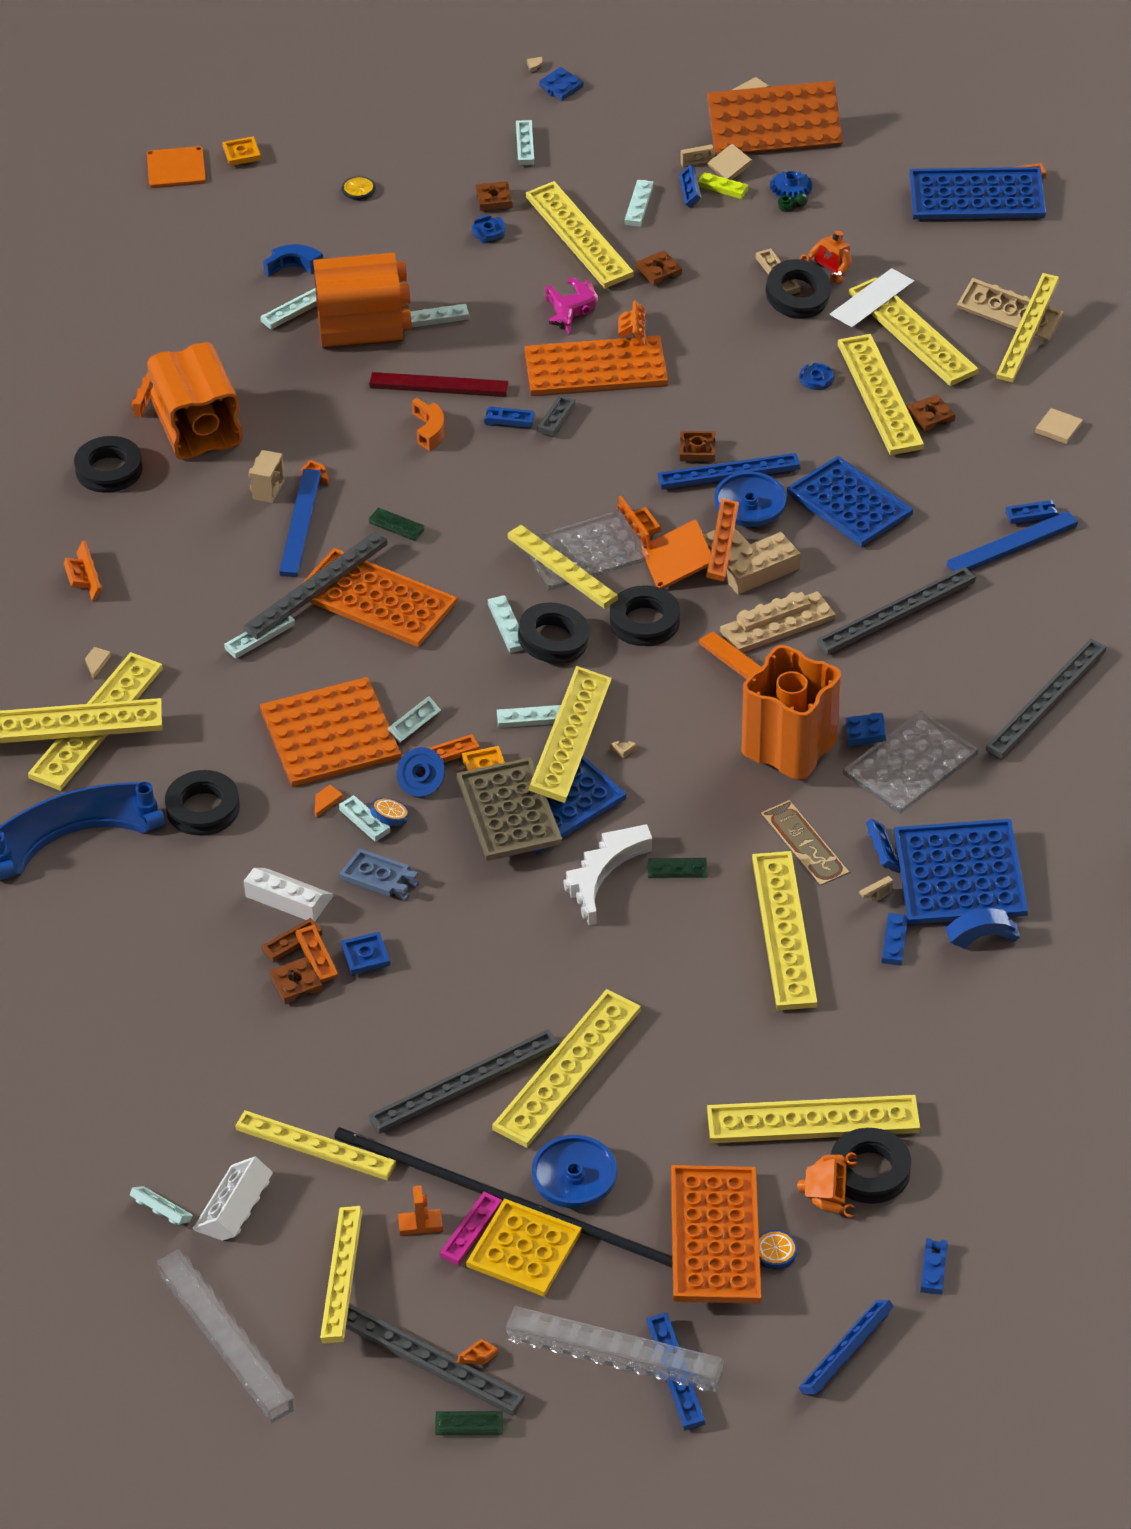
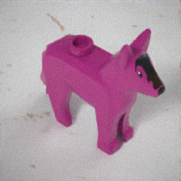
[545,277,598,334]

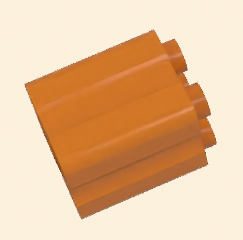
[313,252,412,348]
[147,342,243,460]
[741,645,841,780]

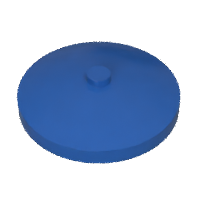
[714,471,786,527]
[532,1135,617,1208]

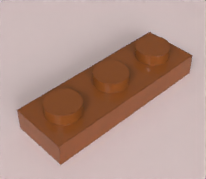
[261,918,323,963]

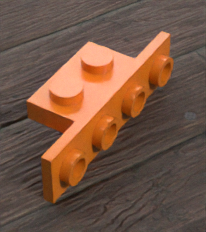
[618,300,646,346]
[617,495,661,549]
[63,540,102,601]

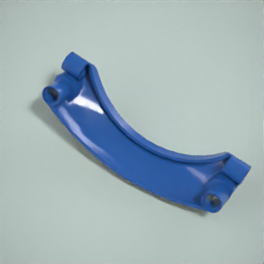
[0,782,166,881]

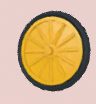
[341,176,376,199]

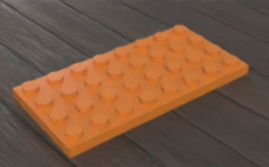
[707,81,843,156]
[524,336,668,396]
[300,548,457,648]
[671,1165,761,1304]

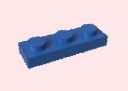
[679,164,701,208]
[866,818,900,872]
[882,913,908,966]

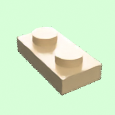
[681,144,714,167]

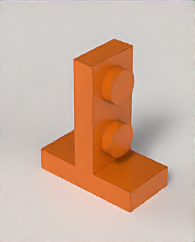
[398,1185,443,1236]

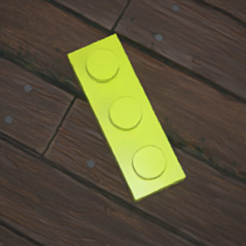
[698,172,748,199]

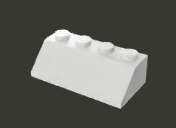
[244,868,334,921]
[193,1156,273,1241]

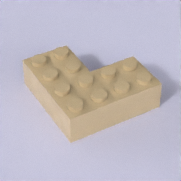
[703,527,801,595]

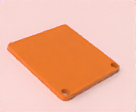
[147,146,206,188]
[641,519,711,589]

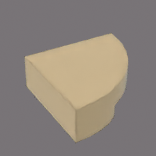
[527,57,543,72]
[610,741,637,759]

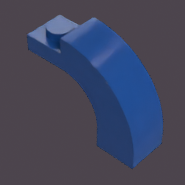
[263,244,323,277]
[946,908,1020,949]

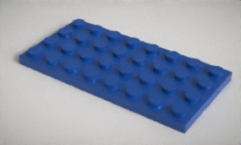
[909,167,1046,220]

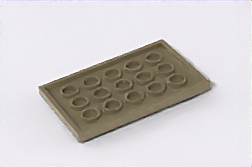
[457,757,562,861]

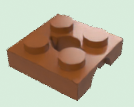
[476,181,512,211]
[636,250,682,286]
[907,394,956,432]
[680,431,716,462]
[269,957,322,1005]

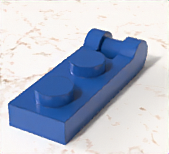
[484,407,535,428]
[1006,500,1059,524]
[920,1238,948,1295]

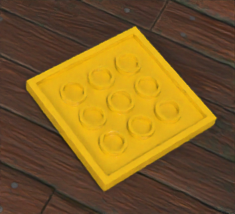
[466,1198,582,1297]

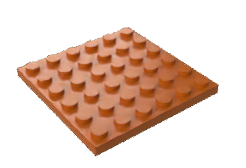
[260,677,402,787]

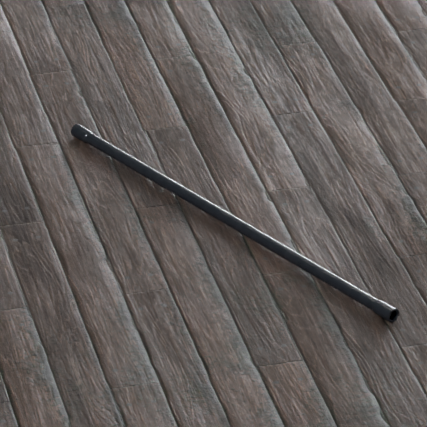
[334,1127,672,1268]

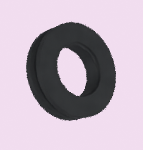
[765,259,831,318]
[74,436,143,493]
[610,585,680,646]
[518,602,590,663]
[165,770,240,836]
[831,1128,911,1204]

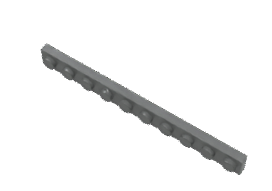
[244,531,388,639]
[816,567,976,655]
[986,639,1107,759]
[369,1029,559,1134]
[346,1303,525,1416]

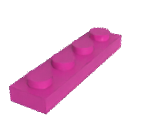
[440,1192,502,1266]

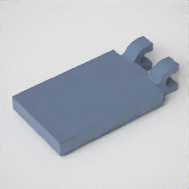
[339,848,420,901]

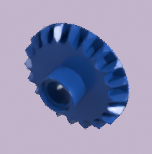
[770,171,812,198]
[397,747,445,797]

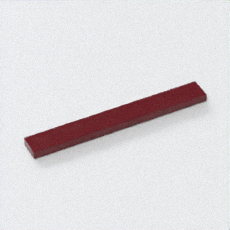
[369,372,509,397]

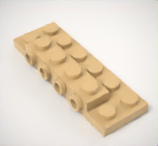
[957,278,1064,342]
[720,591,836,653]

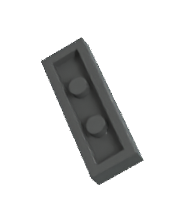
[538,395,575,437]

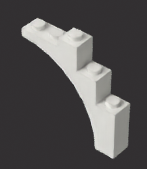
[563,824,652,926]

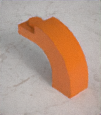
[412,398,445,451]

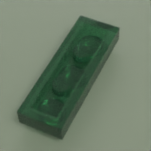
[369,507,424,541]
[648,858,707,878]
[435,1411,503,1435]

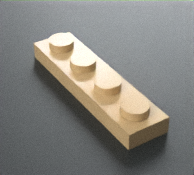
[756,248,800,295]

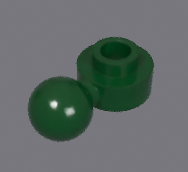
[778,193,808,212]

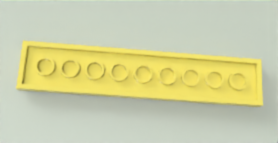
[526,181,634,288]
[849,278,978,386]
[838,334,924,455]
[28,652,163,791]
[528,666,612,803]
[0,698,162,743]
[752,851,817,1010]
[492,989,641,1148]
[707,1095,920,1144]

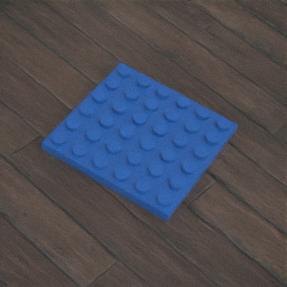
[894,819,1028,925]

